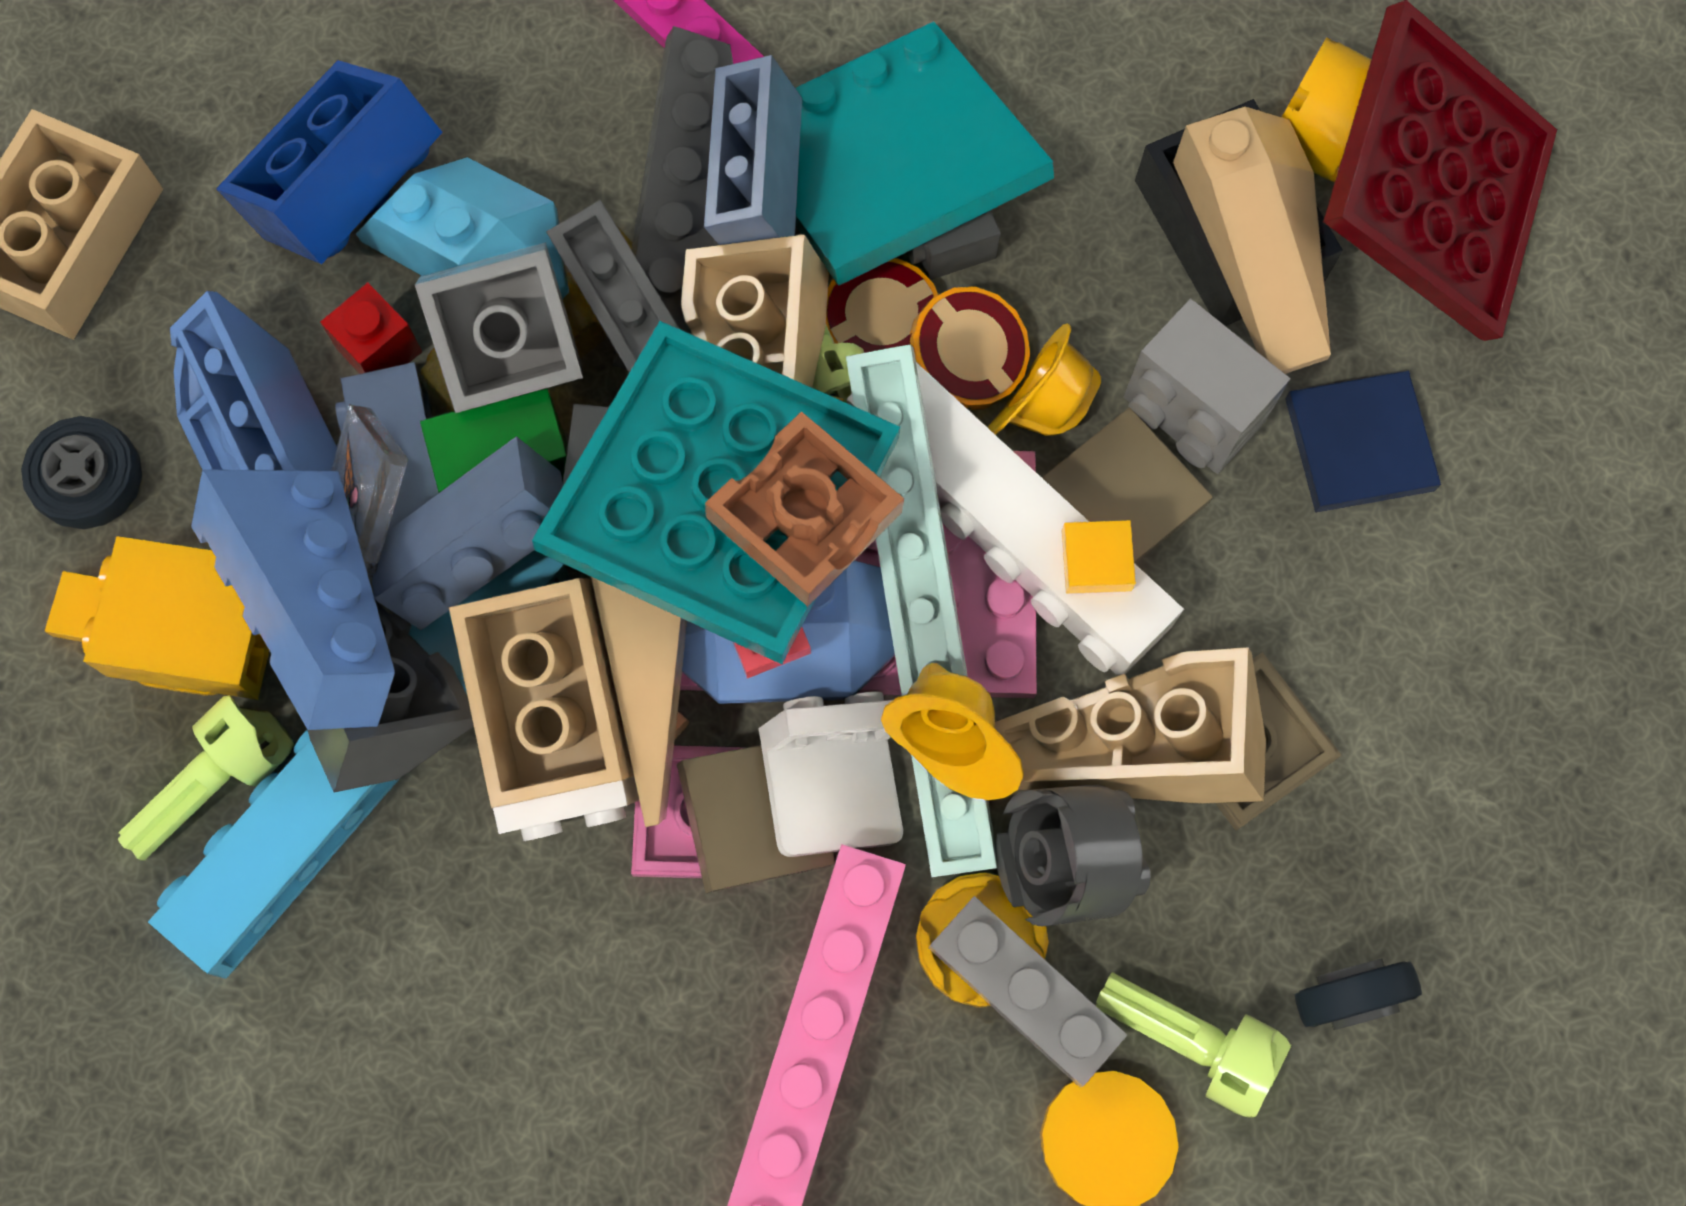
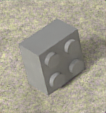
[415,242,583,413]
[1123,298,1291,475]

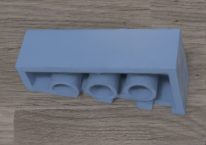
[191,469,395,730]

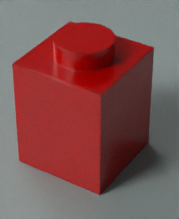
[320,282,422,374]

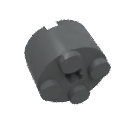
[996,784,1151,926]

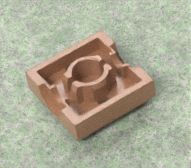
[705,411,904,606]

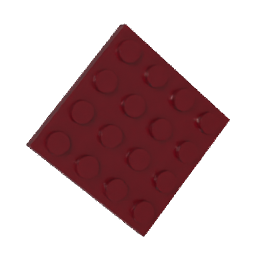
[1323,0,1558,341]

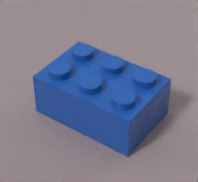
[216,60,443,265]

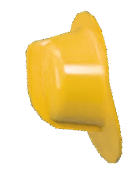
[987,323,1101,436]
[881,662,1024,800]

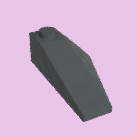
[307,600,474,793]

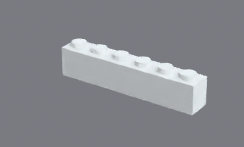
[847,362,1184,676]

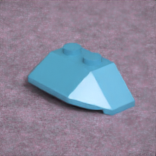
[356,157,569,299]

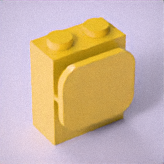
[82,536,270,700]

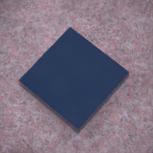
[1285,371,1441,513]

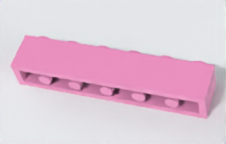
[727,844,906,1206]

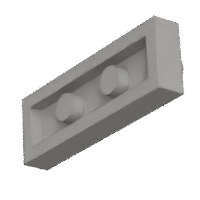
[929,896,1127,1087]

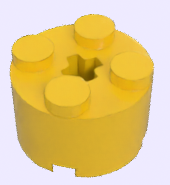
[1282,37,1371,183]

